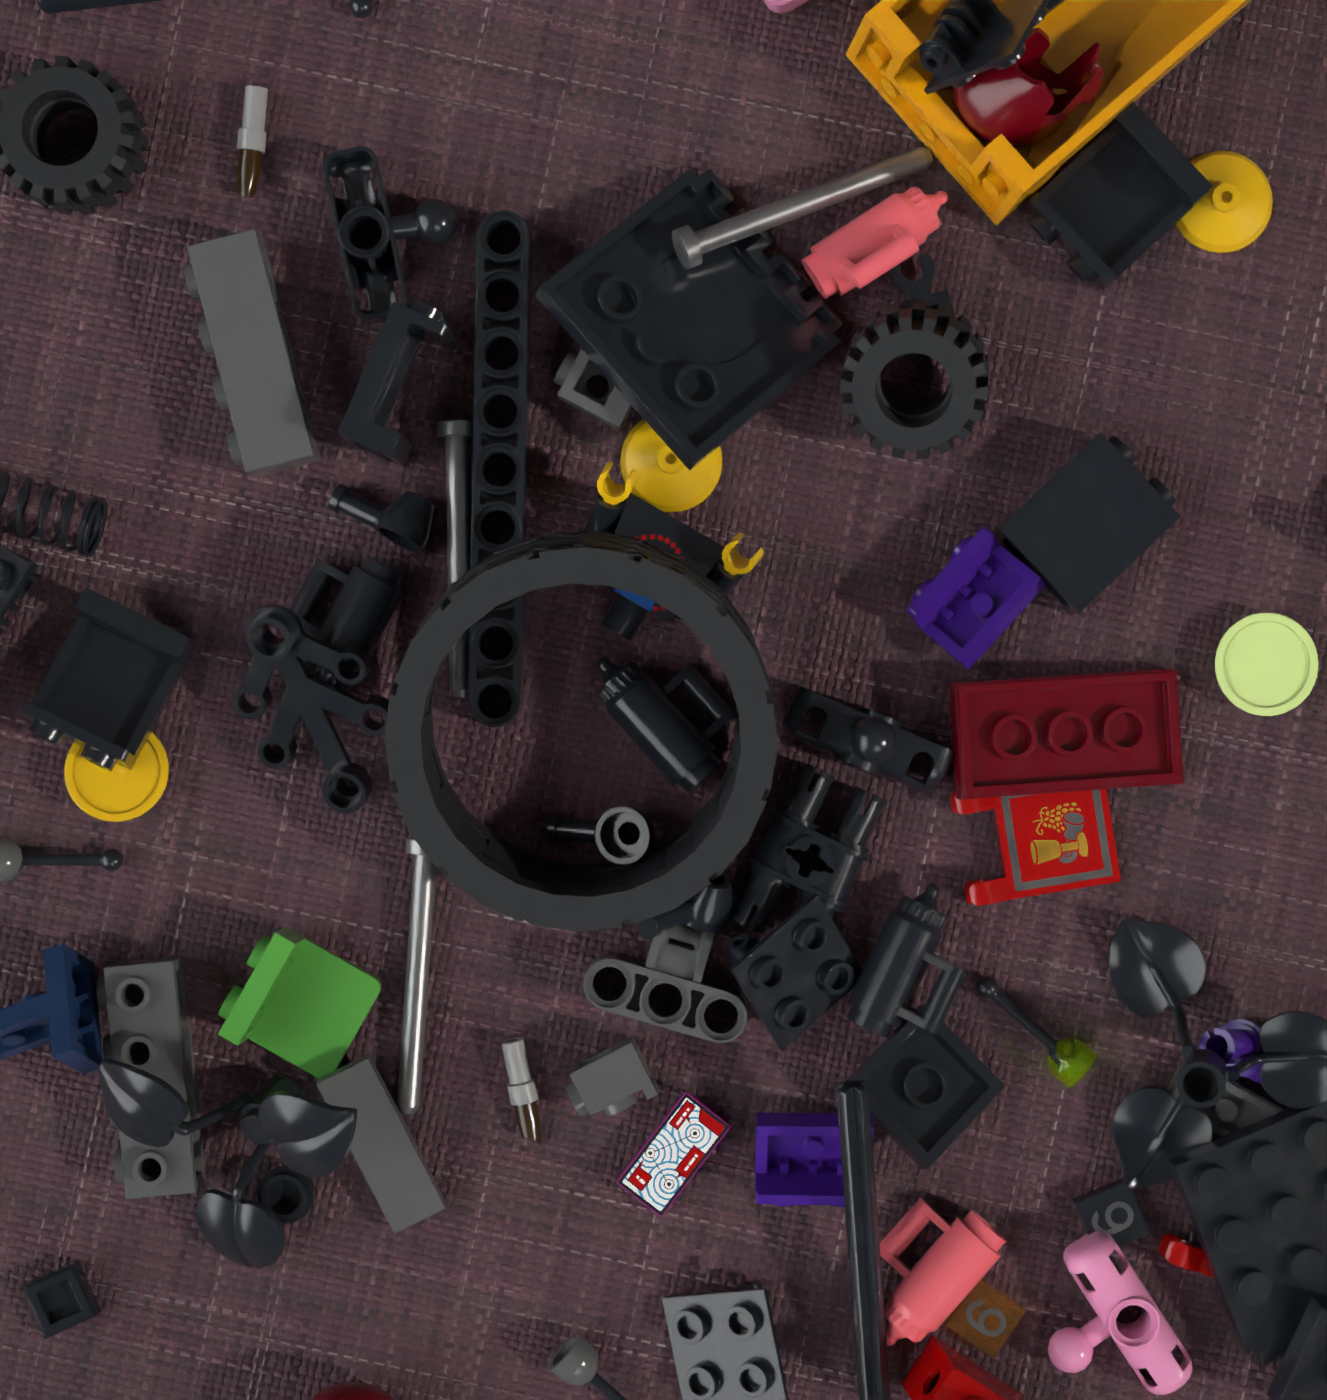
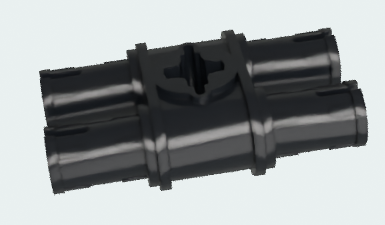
[731,761,888,933]

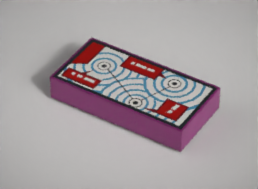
[616,1089,731,1218]

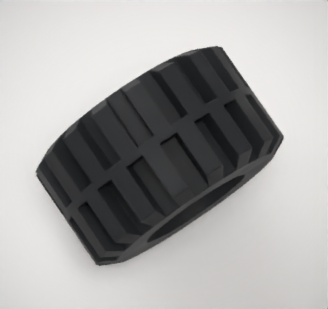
[0,56,149,215]
[840,299,989,460]

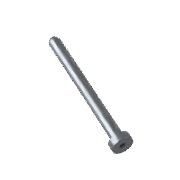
[672,147,933,269]
[436,420,473,697]
[397,837,436,1114]

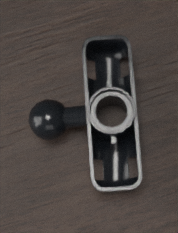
[323,146,457,323]
[783,685,955,793]

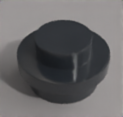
[257,1165,315,1224]

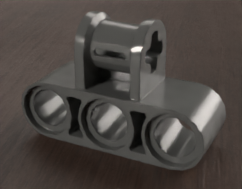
[583,924,747,1043]

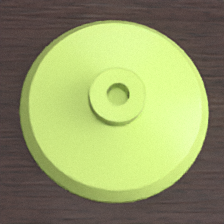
[1215,613,1319,716]

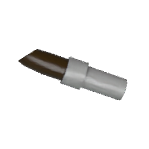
[236,85,268,198]
[501,1037,542,1145]

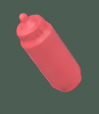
[801,186,948,299]
[879,1197,1006,1346]

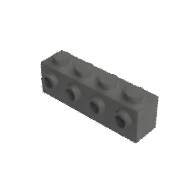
[183,229,321,477]
[97,955,206,1199]

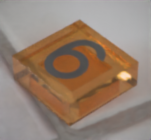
[944,1278,1026,1358]

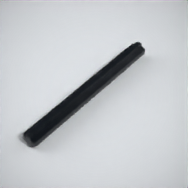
[836,1080,890,1400]

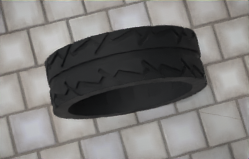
[384,530,778,932]

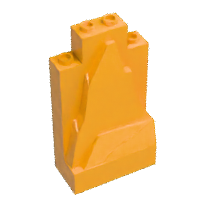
[846,0,1251,226]

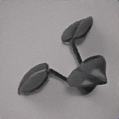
[1109,917,1327,1188]
[99,1058,357,1269]

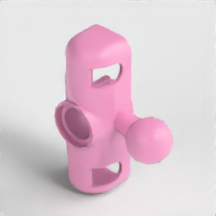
[1048,1231,1192,1395]

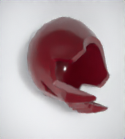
[953,28,1104,148]

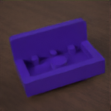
[906,527,1046,671]
[755,1112,873,1207]

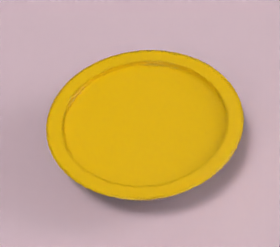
[1175,151,1273,253]
[620,419,722,512]
[64,732,169,822]

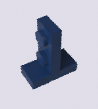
[0,944,103,1074]

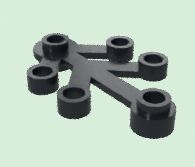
[232,604,389,814]

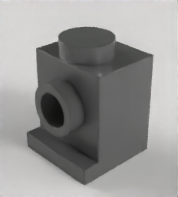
[554,348,634,433]
[565,1035,658,1117]

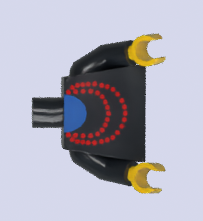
[588,462,764,641]

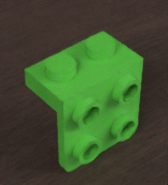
[218,927,381,1078]

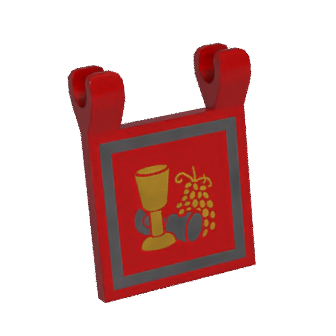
[950,789,1121,906]

